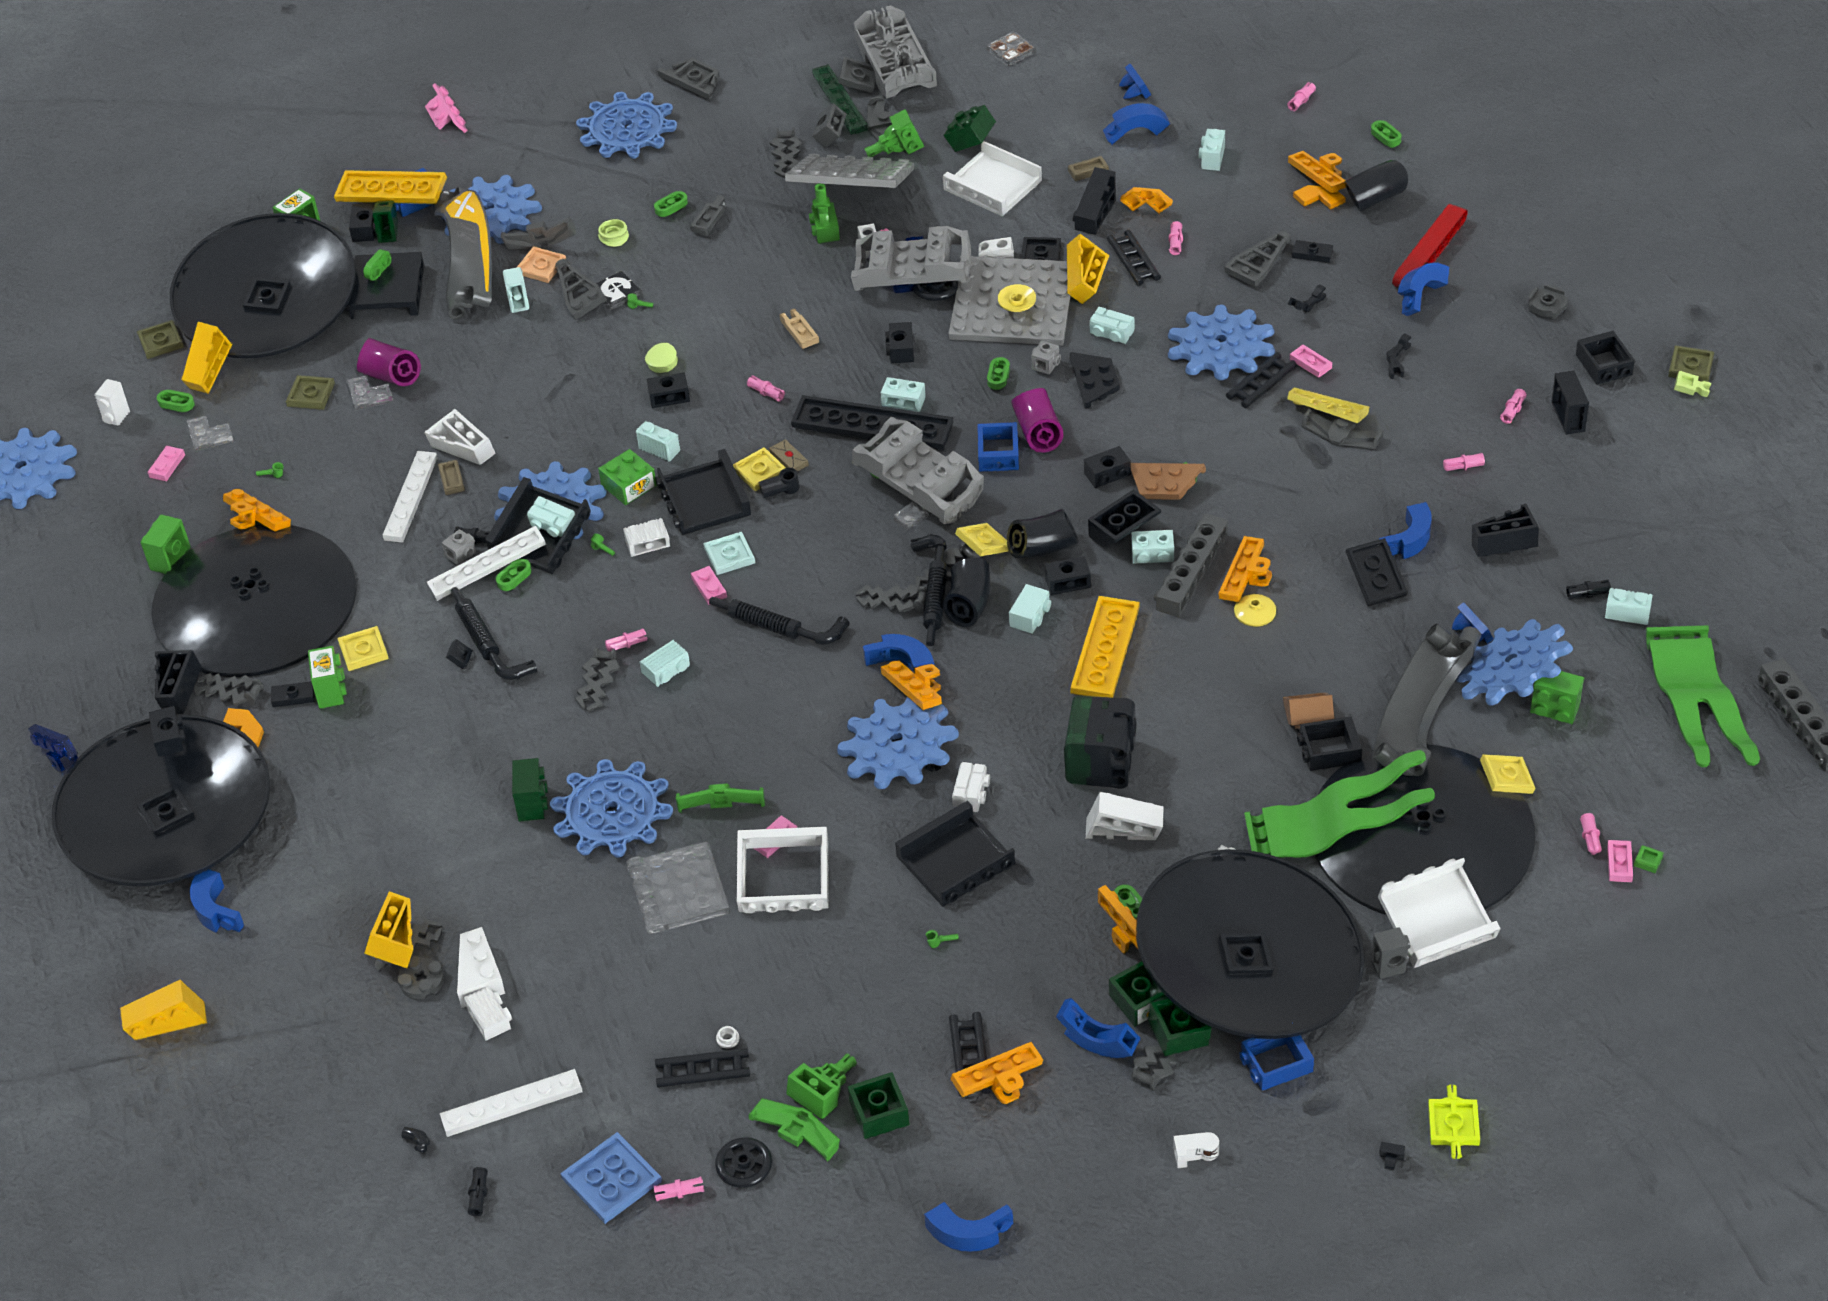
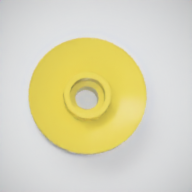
[998,284,1036,312]
[1234,594,1276,627]

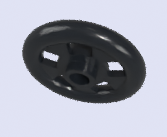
[913,281,958,301]
[715,1137,772,1188]

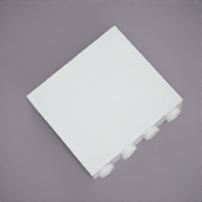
[943,141,1042,217]
[1378,858,1500,968]

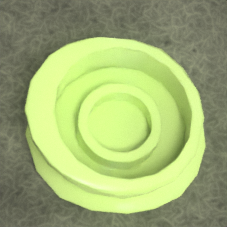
[598,219,629,247]
[645,343,678,373]

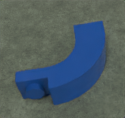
[1103,103,1170,144]
[1398,263,1449,316]
[1379,502,1432,559]
[863,634,934,673]
[190,869,244,932]
[1056,998,1141,1058]
[924,1202,1013,1251]

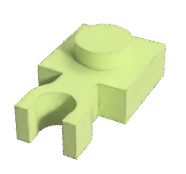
[1674,371,1711,397]

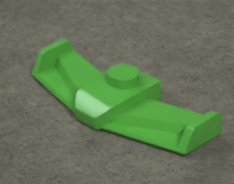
[676,784,765,813]
[748,1098,840,1162]

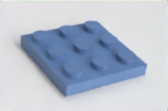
[560,1132,662,1224]

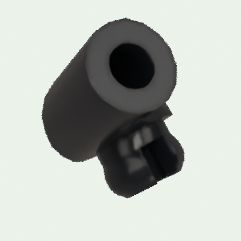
[402,1127,430,1153]

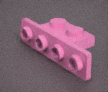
[425,83,468,133]

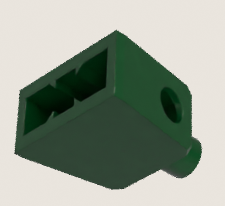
[372,200,398,243]

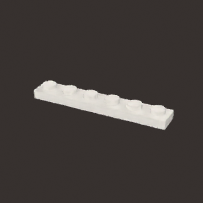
[383,451,438,542]
[427,526,546,601]
[440,1069,582,1137]

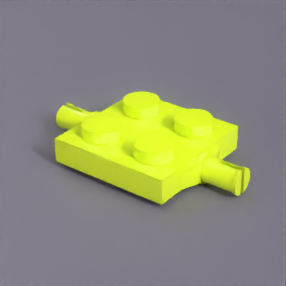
[1428,1084,1480,1159]

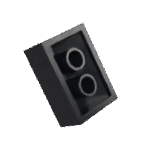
[1088,489,1161,547]

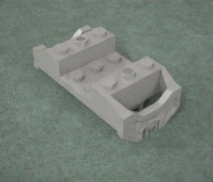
[854,5,937,99]
[851,226,972,291]
[852,417,984,524]

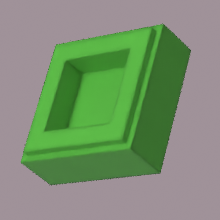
[1634,845,1664,873]

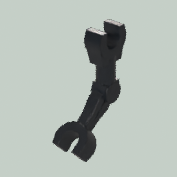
[1288,284,1326,312]
[1387,333,1411,379]

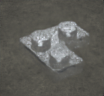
[348,376,393,410]
[187,416,233,451]

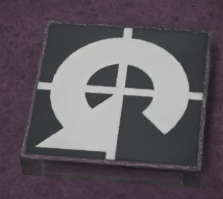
[596,270,642,310]

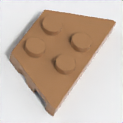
[1131,463,1206,500]

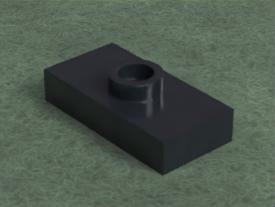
[1292,240,1333,263]
[271,681,315,707]

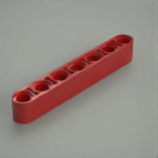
[1392,204,1468,288]

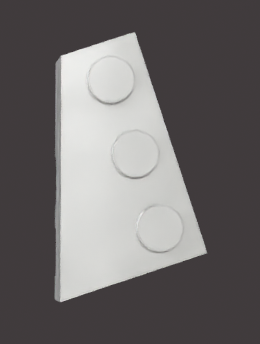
[424,409,496,465]
[1085,792,1163,840]
[457,927,505,1008]

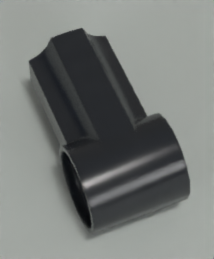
[758,467,800,498]

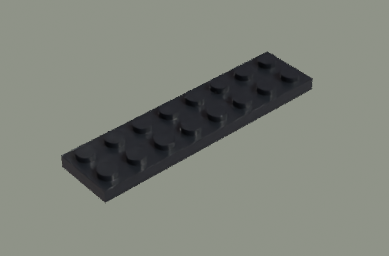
[791,395,954,450]

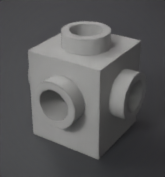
[1031,340,1061,375]
[442,529,476,565]

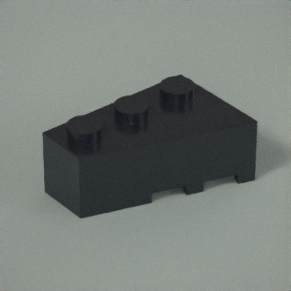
[1072,167,1116,235]
[1472,503,1539,557]
[155,650,202,714]

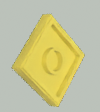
[733,447,786,491]
[955,523,1009,557]
[337,626,389,671]
[1480,754,1536,794]

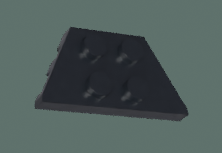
[1069,352,1120,409]

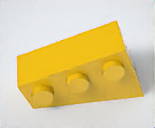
[1067,234,1109,304]
[182,322,232,394]
[364,891,413,968]
[120,980,207,1040]

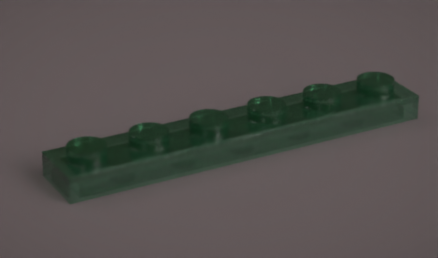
[812,64,868,135]

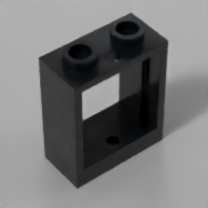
[1576,330,1635,385]
[1551,370,1589,435]
[1297,716,1362,771]

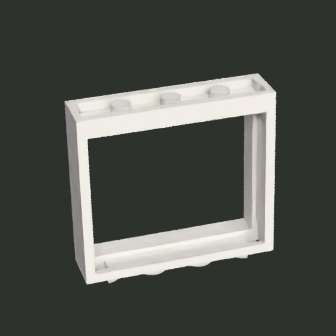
[737,827,829,913]

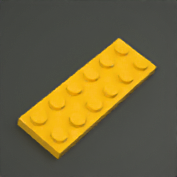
[334,170,447,204]
[1070,596,1140,698]

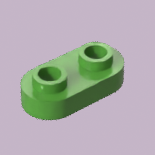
[1371,120,1401,148]
[654,191,688,217]
[364,249,392,281]
[987,357,1010,390]
[157,390,195,412]
[496,559,532,591]
[1114,885,1142,920]

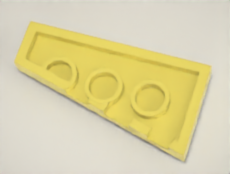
[1287,387,1370,423]

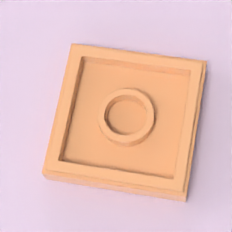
[516,246,566,283]

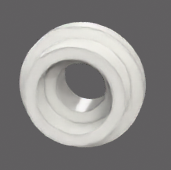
[716,1026,740,1049]

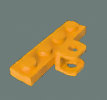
[1288,151,1346,193]
[223,489,291,531]
[1218,536,1272,602]
[881,661,942,710]
[1098,885,1138,953]
[951,1042,1043,1104]

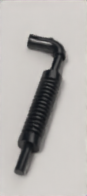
[910,534,948,646]
[451,587,537,680]
[709,596,850,645]

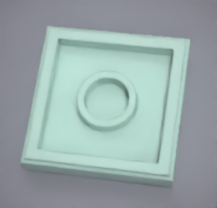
[703,532,755,575]

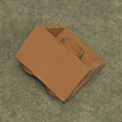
[1283,692,1334,729]

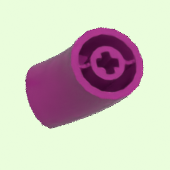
[357,338,421,386]
[1011,388,1063,453]

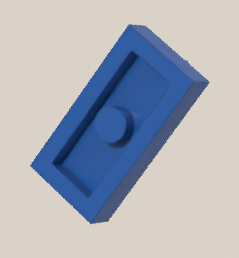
[1119,63,1151,99]
[1452,602,1494,644]

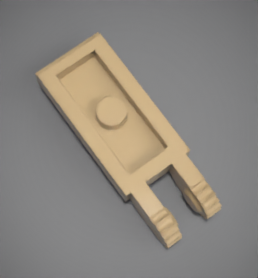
[780,309,819,349]

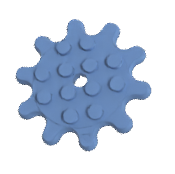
[576,92,677,159]
[441,175,542,244]
[1168,305,1275,380]
[0,428,77,509]
[494,461,607,539]
[1456,619,1573,705]
[837,697,959,789]
[550,759,673,858]

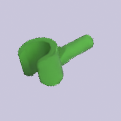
[627,293,654,309]
[256,462,283,478]
[591,533,615,556]
[926,930,959,948]

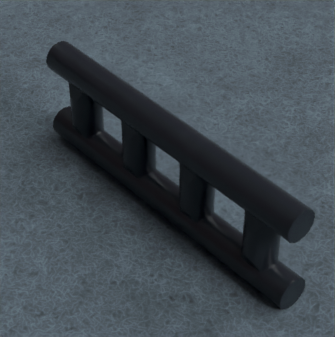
[1107,229,1161,286]
[1226,352,1297,408]
[949,1012,991,1097]
[655,1048,750,1087]

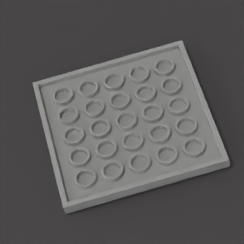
[785,154,914,188]
[949,256,1071,346]

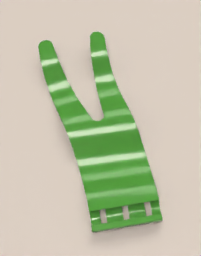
[1646,625,1760,767]
[1244,750,1435,858]

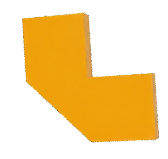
[1293,185,1346,210]
[1120,187,1173,213]
[223,708,264,747]

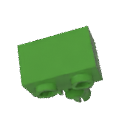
[864,109,924,157]
[809,183,840,243]
[787,1053,857,1119]

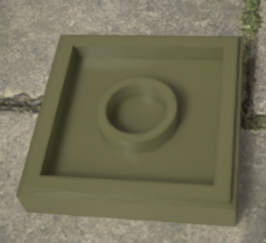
[137,320,184,359]
[1668,346,1714,382]
[286,375,335,410]

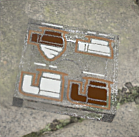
[986,31,1036,66]

